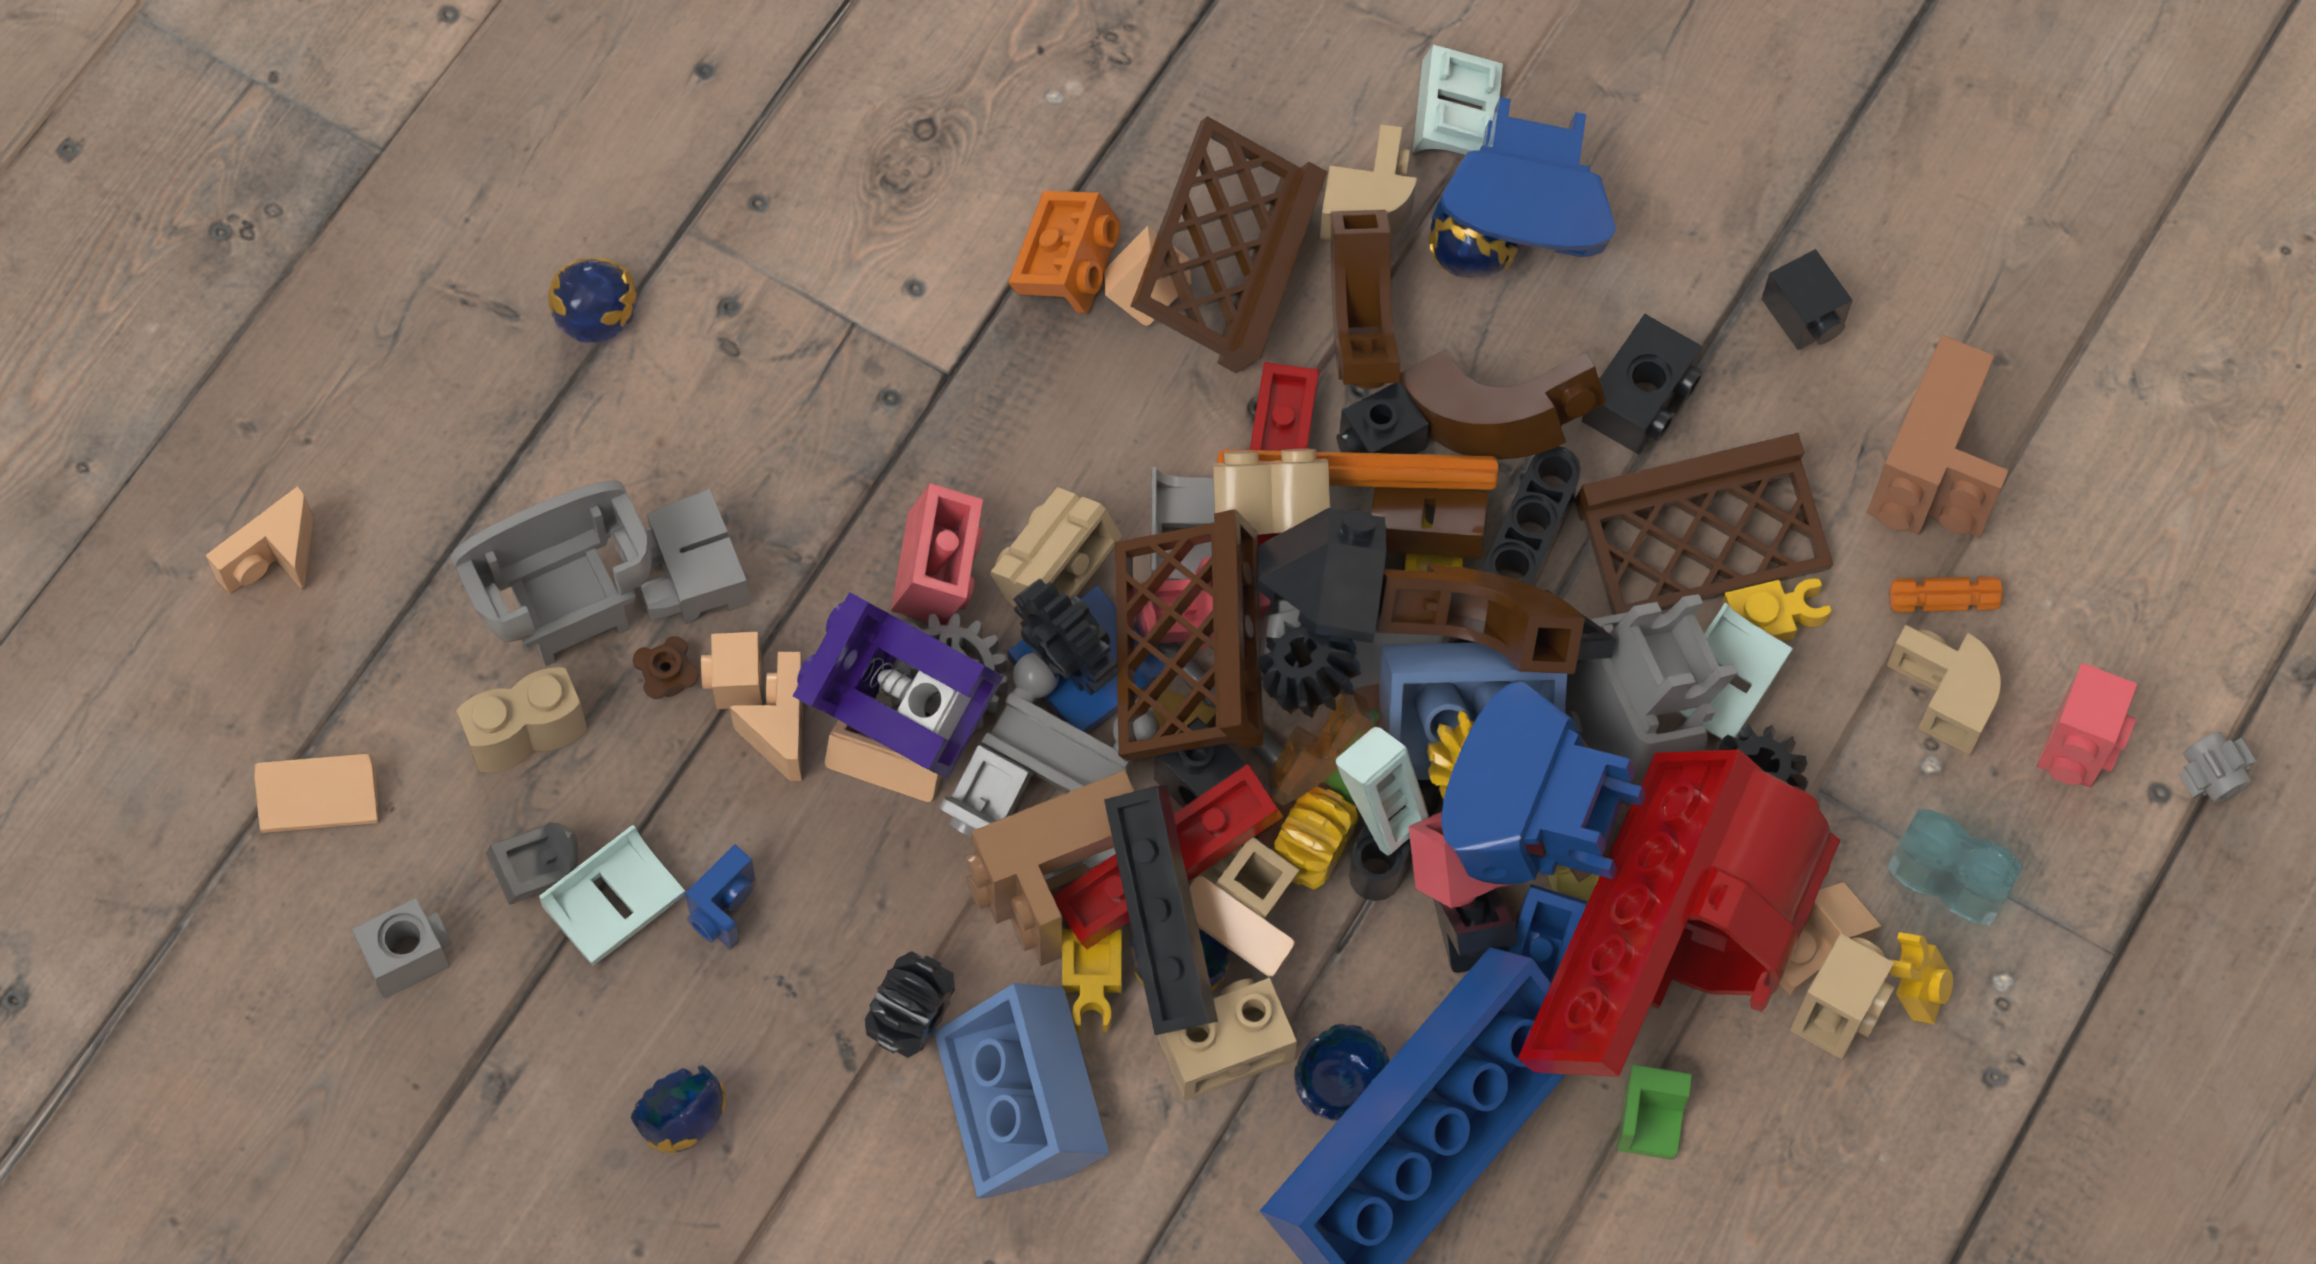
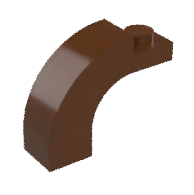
[1330,210,1400,389]
[1400,349,1606,460]
[1376,564,1585,674]

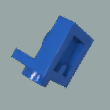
[685,844,755,949]

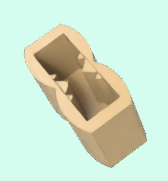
[1213,449,1330,534]
[456,667,588,773]

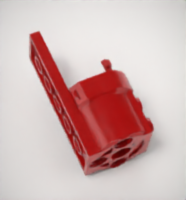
[1518,750,1841,1077]

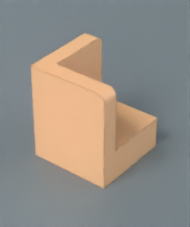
[1104,226,1191,326]

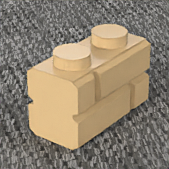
[990,487,1122,607]

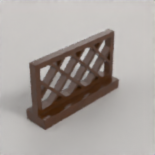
[1130,116,1327,373]
[1574,433,1834,615]
[1115,509,1263,761]

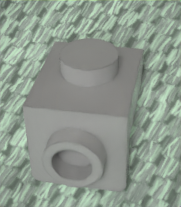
[939,745,1034,837]

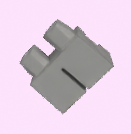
[639,489,751,624]

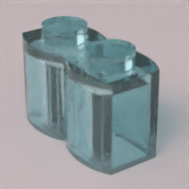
[1888,809,2023,925]

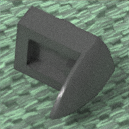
[486,823,578,905]

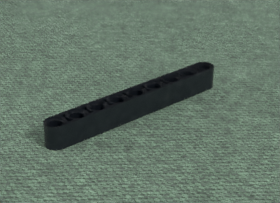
[1349,446,1581,901]

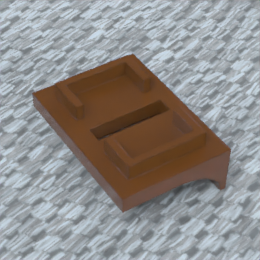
[1371,487,1488,559]

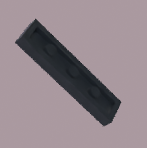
[1104,785,1218,1035]

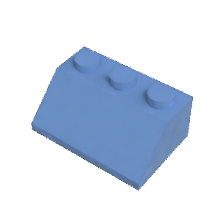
[1379,643,1567,780]
[934,983,1110,1198]

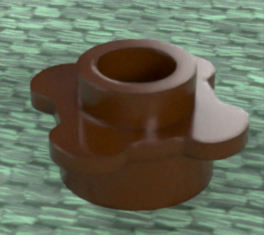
[633,636,699,699]

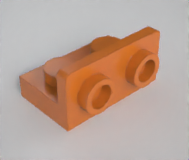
[1008,191,1121,313]

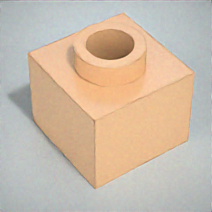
[701,632,763,709]

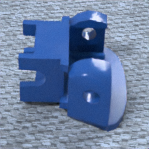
[1431,97,1616,257]
[1441,681,1646,885]

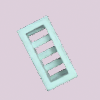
[1336,727,1430,856]

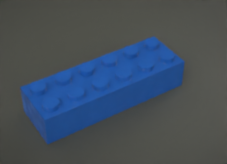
[1260,947,1566,1264]

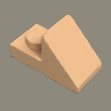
[206,486,314,594]
[730,652,804,781]
[1780,882,1882,996]

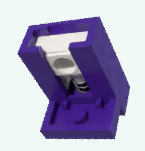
[793,592,1004,779]

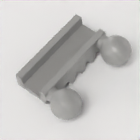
[981,652,1159,793]

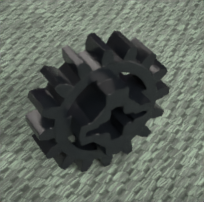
[1013,578,1118,695]

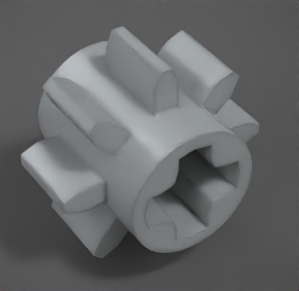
[2179,732,2256,804]

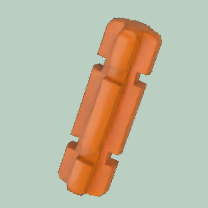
[1889,576,2003,612]

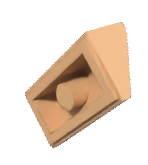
[825,720,943,802]
[254,754,379,833]
[1189,875,1295,977]

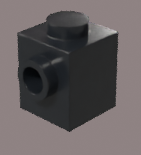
[1761,249,1853,350]
[1336,381,1429,454]

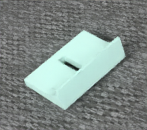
[1412,44,1503,155]
[1676,603,1793,740]
[539,825,686,966]

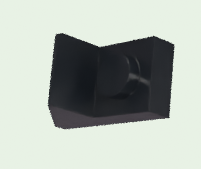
[1433,889,1518,973]

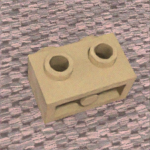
[1790,933,1895,1059]
[1158,978,1297,1101]

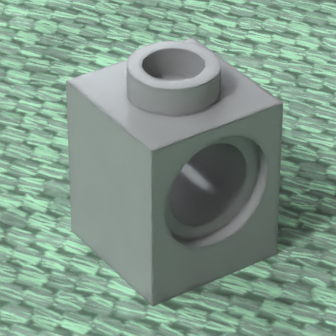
[351,898,452,999]

